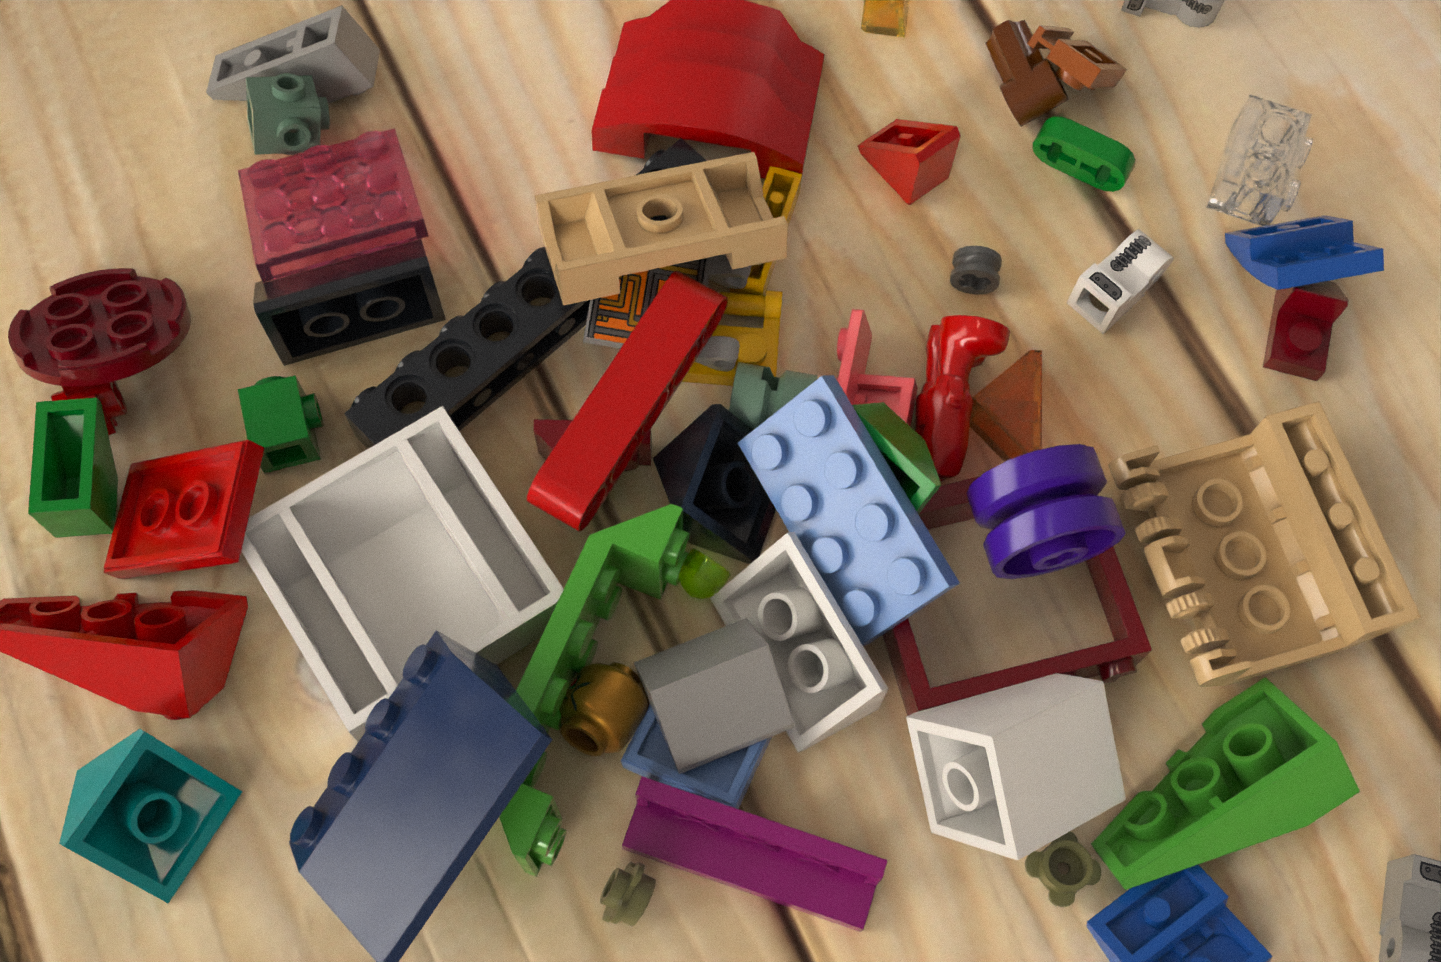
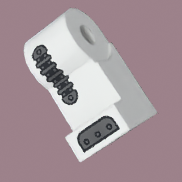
[1067,229,1174,334]

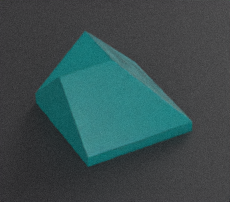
[59,729,242,903]

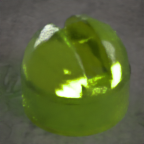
[679,548,731,599]

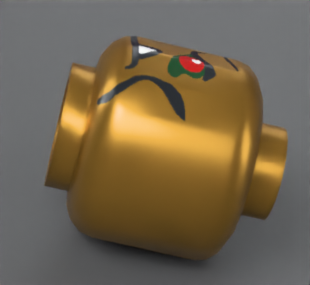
[559,662,648,757]

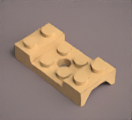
[534,152,788,305]

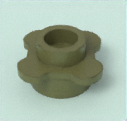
[1025,831,1101,907]
[600,862,656,927]

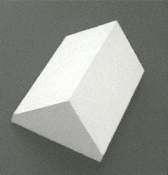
[710,532,888,752]

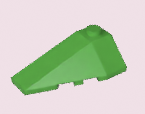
[1091,677,1360,890]

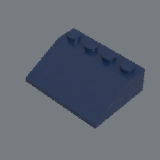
[289,630,552,962]

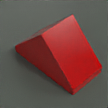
[857,119,961,205]

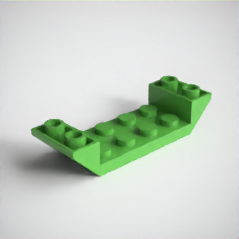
[499,504,690,877]

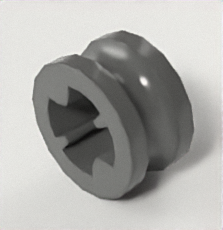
[950,246,1002,294]

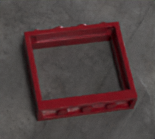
[882,476,1152,716]

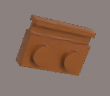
[1027,25,1127,91]

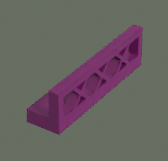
[622,776,888,932]

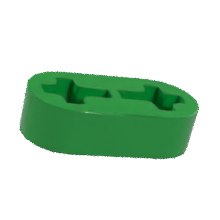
[1032,116,1136,192]

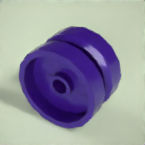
[966,444,1126,579]

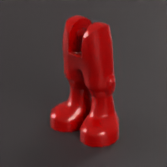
[914,315,1011,482]

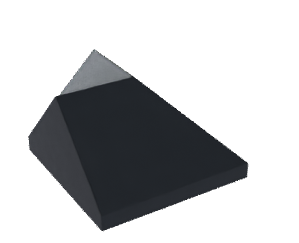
[653,404,776,564]

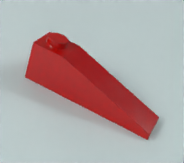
[0,590,248,720]

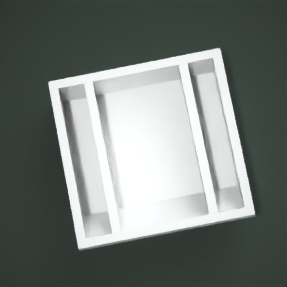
[241,406,564,742]

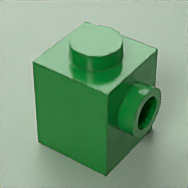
[237,375,324,474]

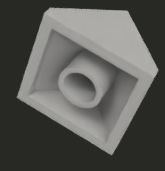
[634,618,795,774]

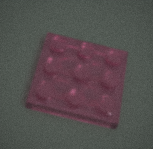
[238,128,429,283]

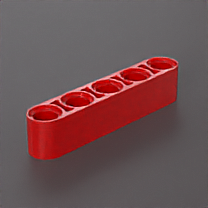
[527,270,728,532]

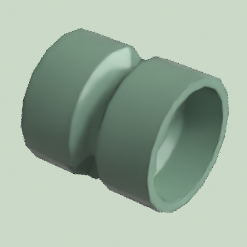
[729,362,818,430]

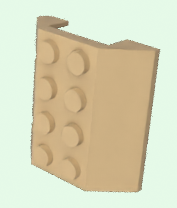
[1108,401,1421,687]

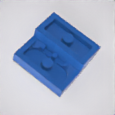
[1225,215,1384,290]
[1086,865,1273,962]

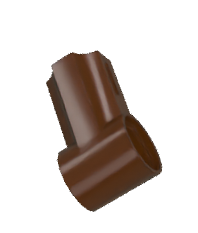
[986,20,1069,127]

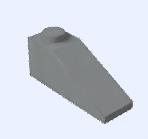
[206,5,380,103]

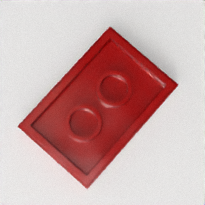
[103,440,264,579]

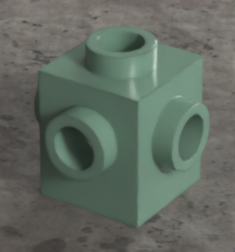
[245,73,330,155]

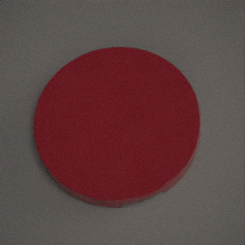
[8,268,191,387]

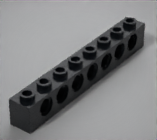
[344,138,707,449]

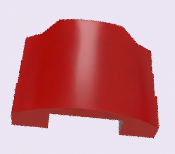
[591,0,825,179]

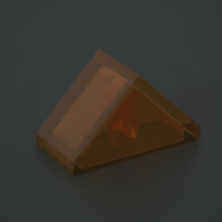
[970,350,1042,462]

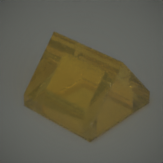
[861,0,909,38]

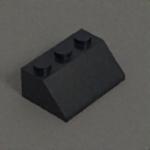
[253,237,446,366]

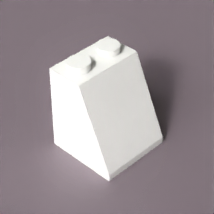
[906,673,1126,860]

